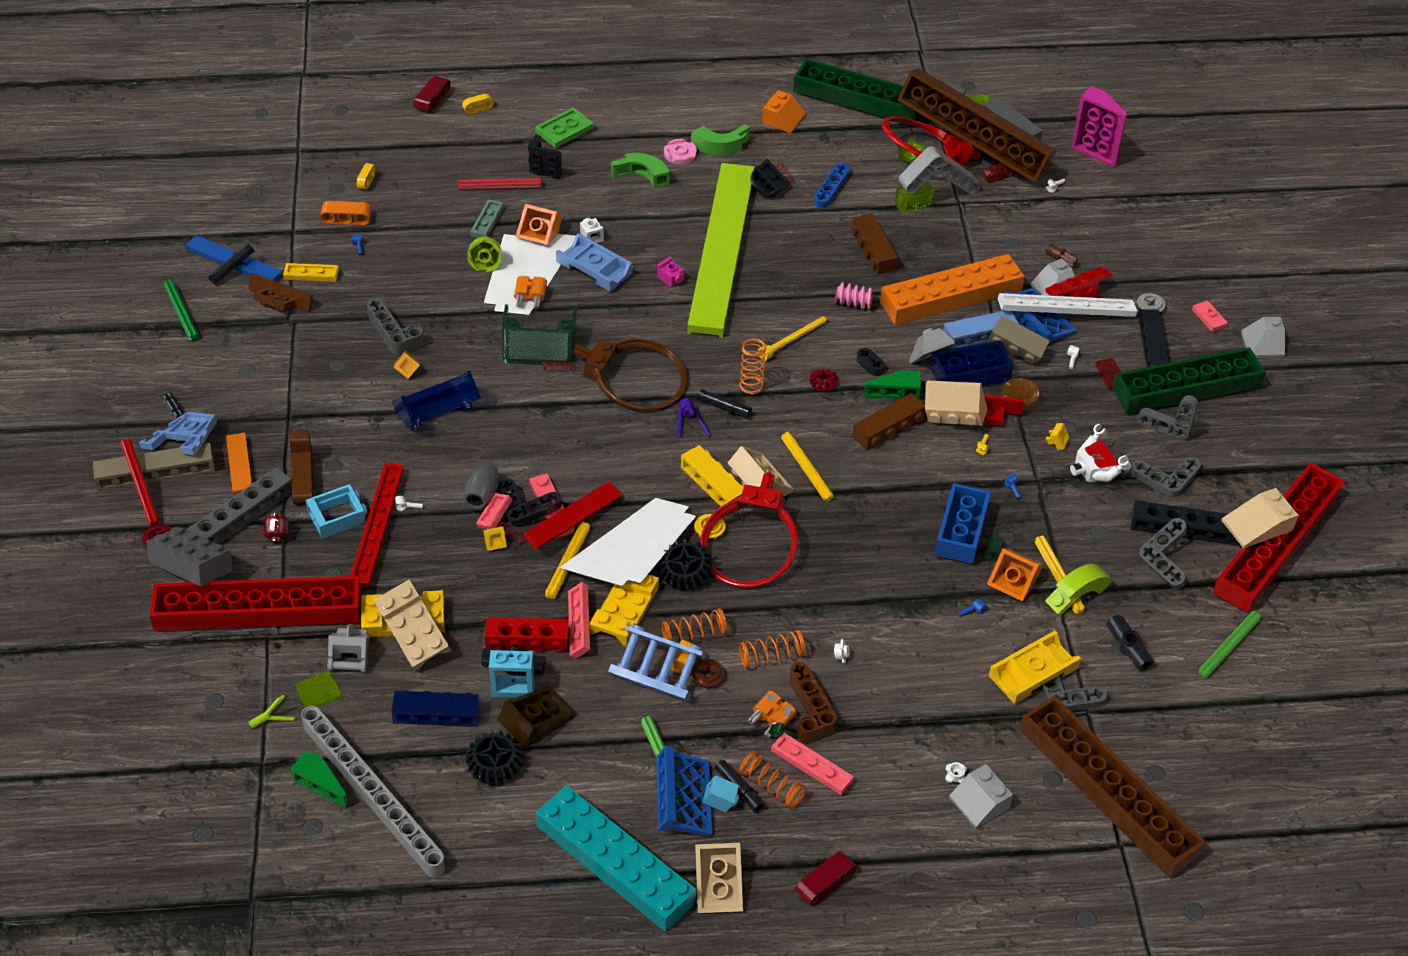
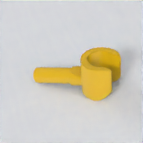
[976,434,989,456]

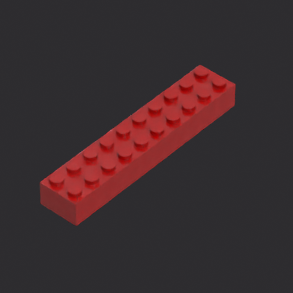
[1213,462,1345,613]
[149,576,362,631]

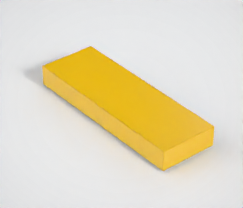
[283,263,339,282]

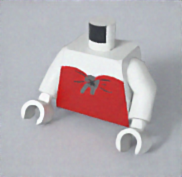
[1070,424,1131,482]

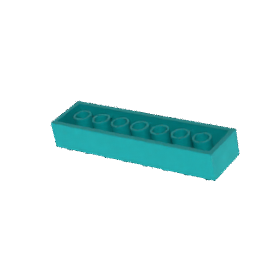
[535,785,696,932]

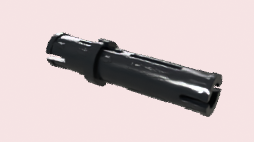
[207,243,255,285]
[697,389,752,419]
[714,760,765,813]

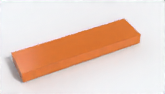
[226,433,252,496]

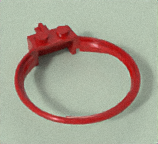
[882,116,981,165]
[700,472,798,588]

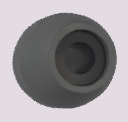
[464,463,499,509]

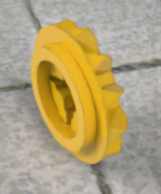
[694,514,725,540]

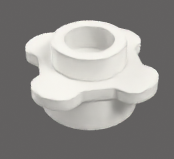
[834,639,850,663]
[945,762,967,783]

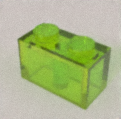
[895,181,934,214]

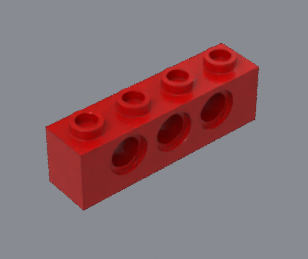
[485,617,569,652]

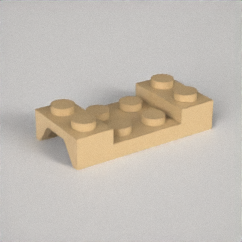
[374,580,451,672]

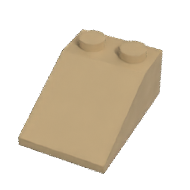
[1221,488,1298,548]
[695,843,743,913]

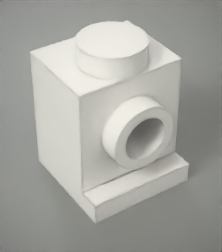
[580,218,604,243]

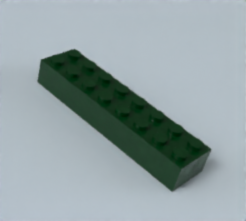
[793,58,920,126]
[1112,347,1266,414]

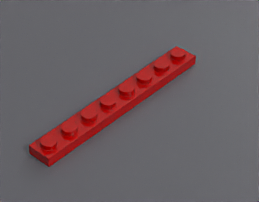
[350,463,404,589]

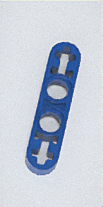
[814,163,850,208]

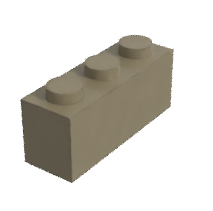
[988,315,1049,365]

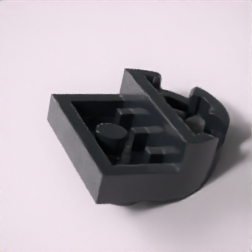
[750,159,790,198]

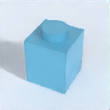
[702,775,739,813]

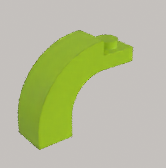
[1045,564,1113,616]

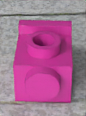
[657,257,684,288]

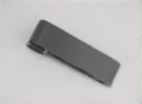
[367,298,424,356]

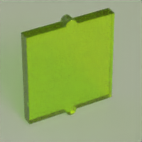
[294,671,342,708]

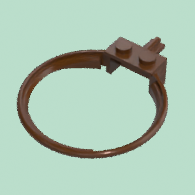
[573,338,688,411]

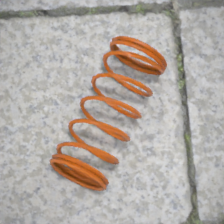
[740,339,766,394]
[662,608,727,642]
[739,630,805,668]
[739,751,806,809]

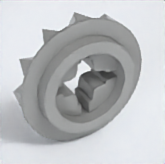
[1136,293,1165,313]

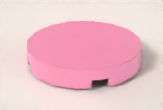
[664,139,697,165]

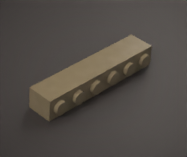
[93,443,215,491]

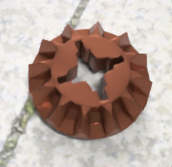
[691,659,724,689]

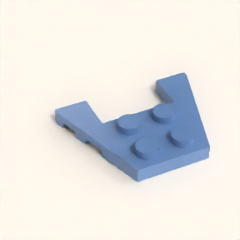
[139,412,218,455]

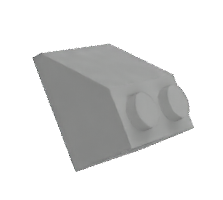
[949,764,1013,829]

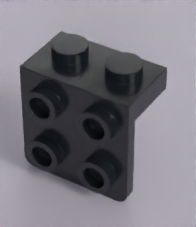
[528,134,562,179]

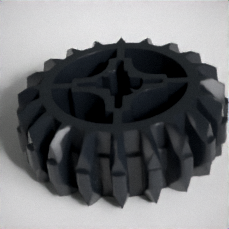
[659,539,713,591]
[465,730,524,785]

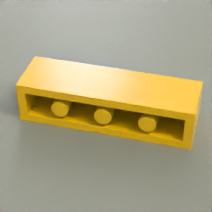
[681,445,744,507]

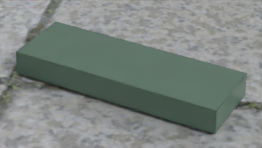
[470,199,504,238]

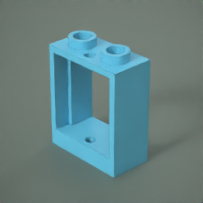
[306,484,367,539]
[489,650,535,698]

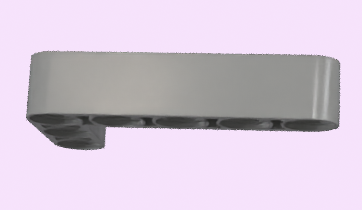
[899,146,980,194]

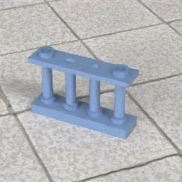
[608,625,706,702]

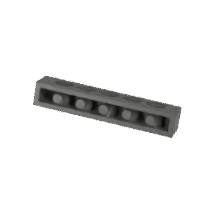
[187,467,292,544]

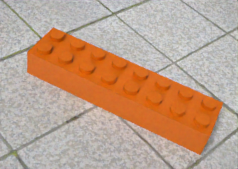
[880,254,1025,325]

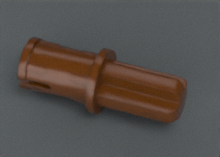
[1045,243,1078,267]

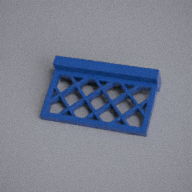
[998,288,1077,342]
[657,745,712,837]

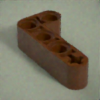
[289,430,314,504]
[789,662,837,744]

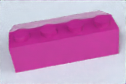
[1071,86,1127,167]

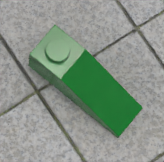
[864,370,921,399]
[290,750,348,809]

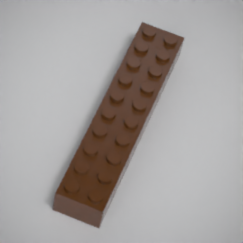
[897,68,1057,182]
[1020,695,1207,879]

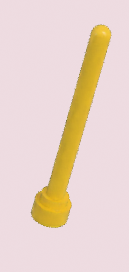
[758,316,827,361]

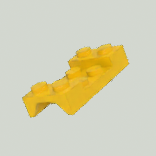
[589,574,659,647]
[361,590,445,637]
[989,631,1081,705]

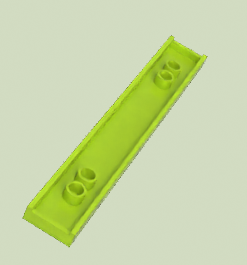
[687,163,755,338]

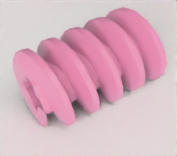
[834,282,873,310]

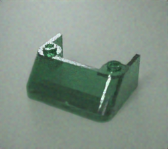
[502,304,578,366]

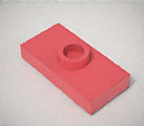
[1192,300,1228,332]
[476,493,512,529]

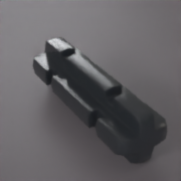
[162,392,184,419]

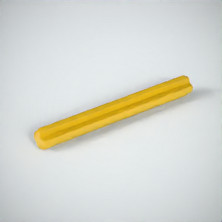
[781,432,834,502]
[545,522,590,599]
[1035,535,1085,614]

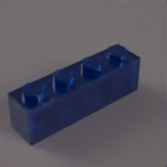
[391,690,480,727]

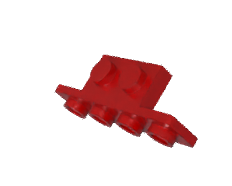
[1045,267,1112,298]
[983,394,1024,426]

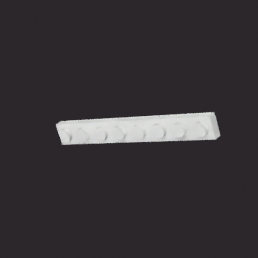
[998,293,1137,317]

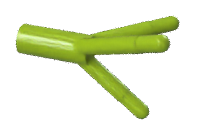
[248,695,295,729]

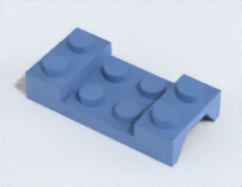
[556,233,632,292]

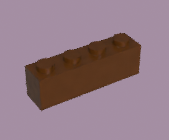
[851,213,898,275]
[853,393,925,450]

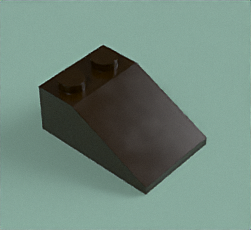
[497,686,576,747]

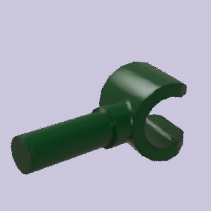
[769,722,797,739]

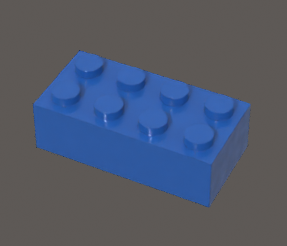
[935,483,991,564]

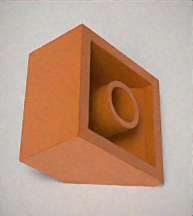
[762,90,806,133]
[515,204,563,245]
[987,548,1044,601]

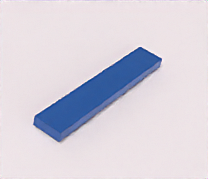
[185,235,282,281]

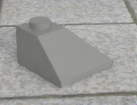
[1031,259,1075,297]
[1241,317,1285,358]
[909,328,955,364]

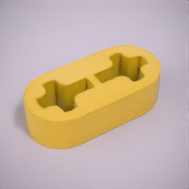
[462,94,494,115]
[357,163,376,190]

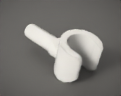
[1046,179,1065,193]
[1067,345,1079,369]
[395,496,423,511]

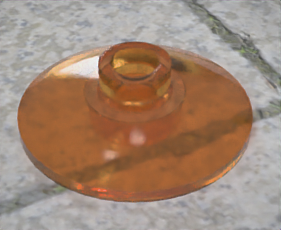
[1002,377,1039,406]

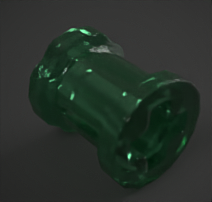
[984,536,1005,562]

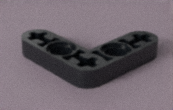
[499,478,563,527]

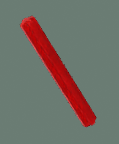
[458,178,542,190]
[121,438,159,526]

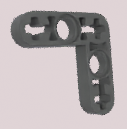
[1137,395,1199,440]
[1130,457,1201,497]
[1139,518,1187,589]
[1040,676,1107,711]

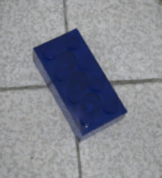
[930,340,1014,386]

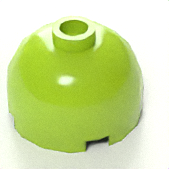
[467,236,502,272]

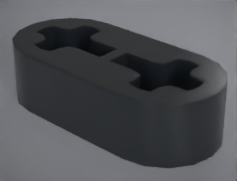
[856,348,885,376]

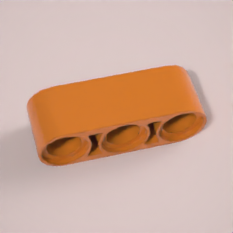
[320,201,372,225]

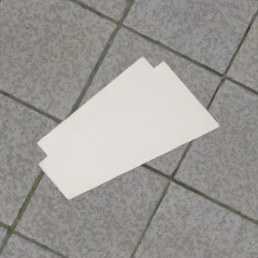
[484,234,575,315]
[560,498,696,586]

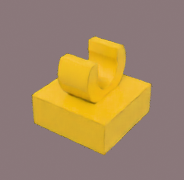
[1045,423,1070,450]
[483,526,507,551]

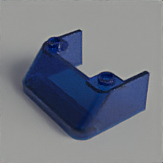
[392,371,481,430]

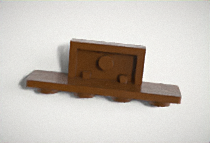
[248,273,313,312]

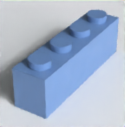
[943,311,1019,351]

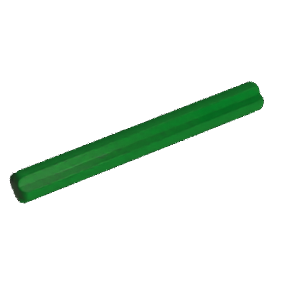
[164,279,199,341]

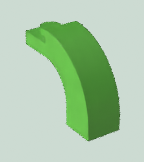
[691,124,750,156]
[611,153,670,188]

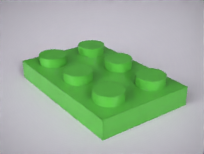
[535,107,594,148]

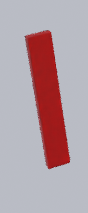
[524,481,622,550]

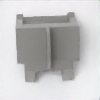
[327,624,370,673]

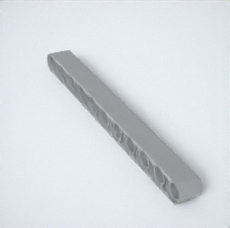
[301,706,445,878]

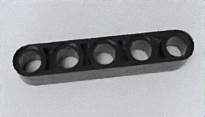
[1139,309,1169,367]

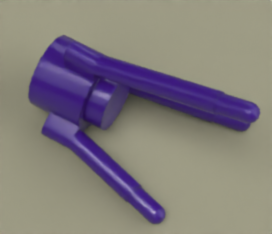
[677,398,711,437]

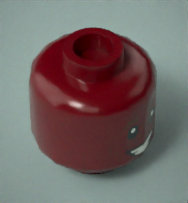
[263,513,290,543]

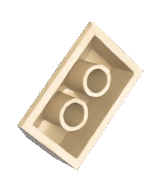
[925,381,987,425]
[728,446,794,496]

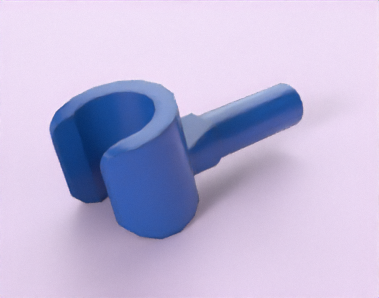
[352,234,363,255]
[1004,473,1022,499]
[958,599,986,616]

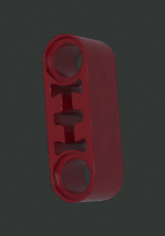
[414,76,451,113]
[795,851,857,907]

